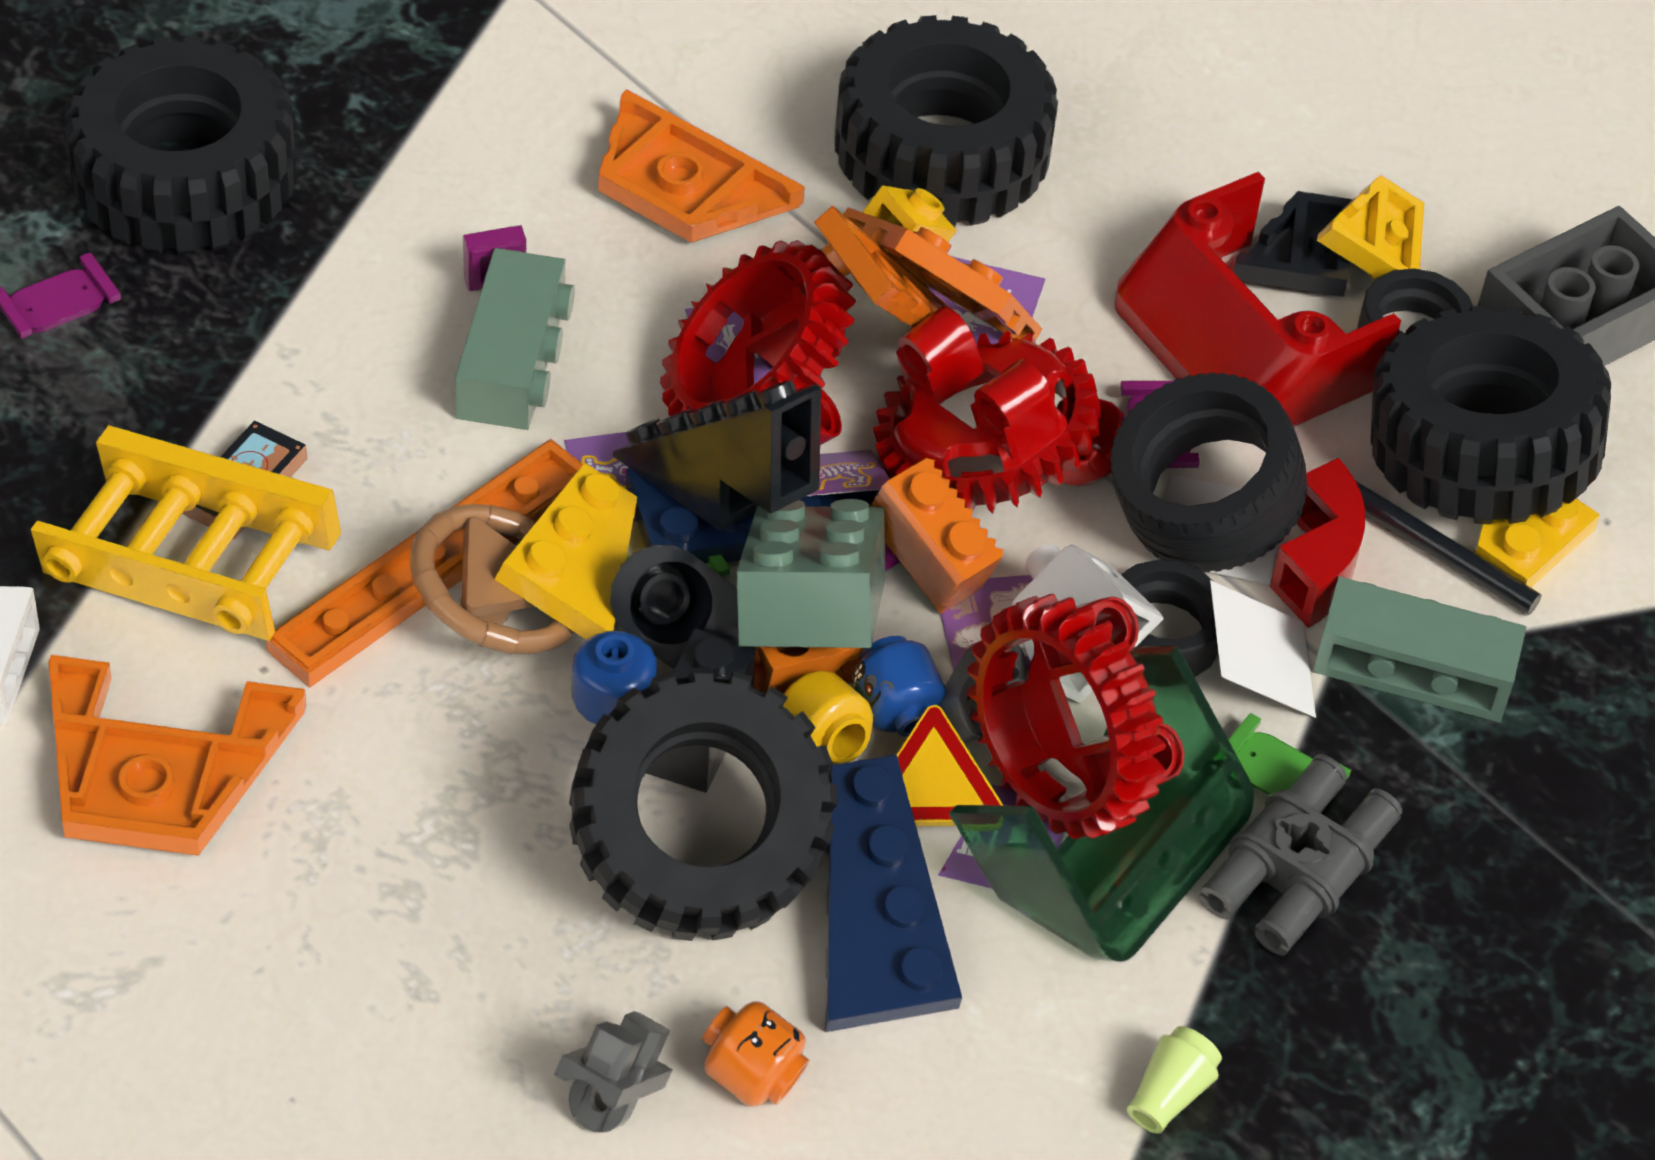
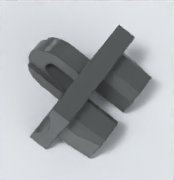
[554,1011,673,1133]

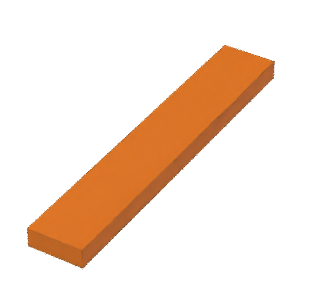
[266,439,583,688]

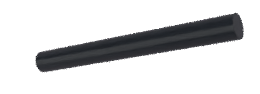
[1355,480,1542,615]

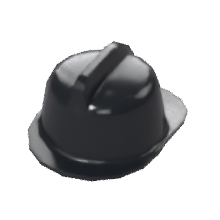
[610,544,739,669]

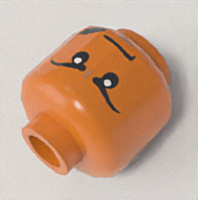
[701,1001,810,1107]

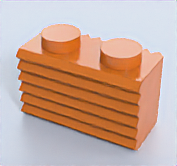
[871,458,1004,613]

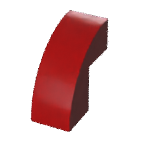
[1269,458,1366,628]

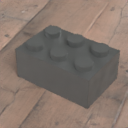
[1478,205,1655,366]

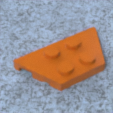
[598,89,805,243]
[843,207,1043,341]

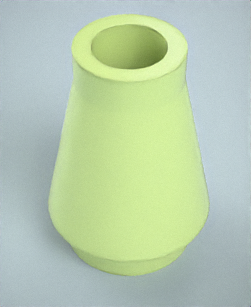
[1127,1026,1222,1134]

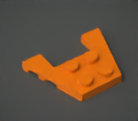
[48,655,306,856]

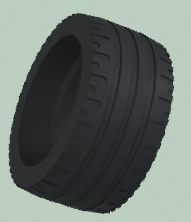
[1110,372,1307,572]

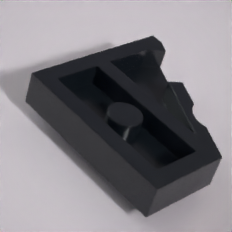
[1233,191,1353,297]

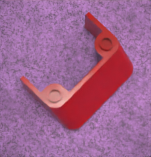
[1114,171,1401,427]

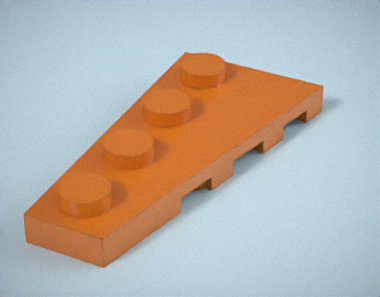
[814,205,950,328]

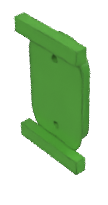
[1212,713,1351,813]

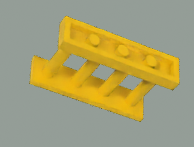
[31,425,342,641]

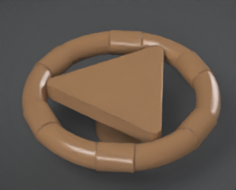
[410,504,575,655]

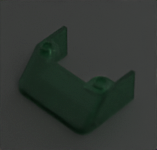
[949,646,1254,962]

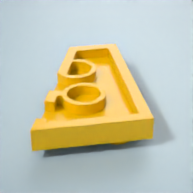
[494,463,637,640]

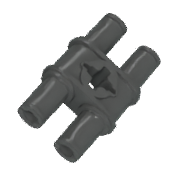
[1199,754,1402,956]

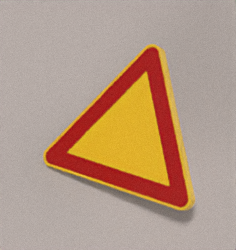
[897,705,1007,826]

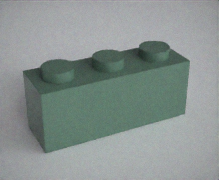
[455,248,575,430]
[1313,576,1527,723]

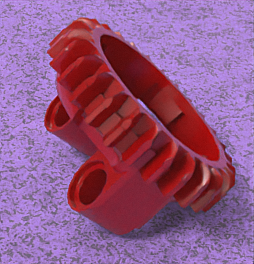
[660,240,856,446]
[873,306,1101,514]
[966,593,1185,839]

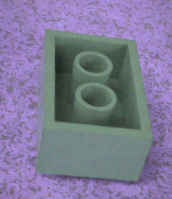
[737,499,885,648]

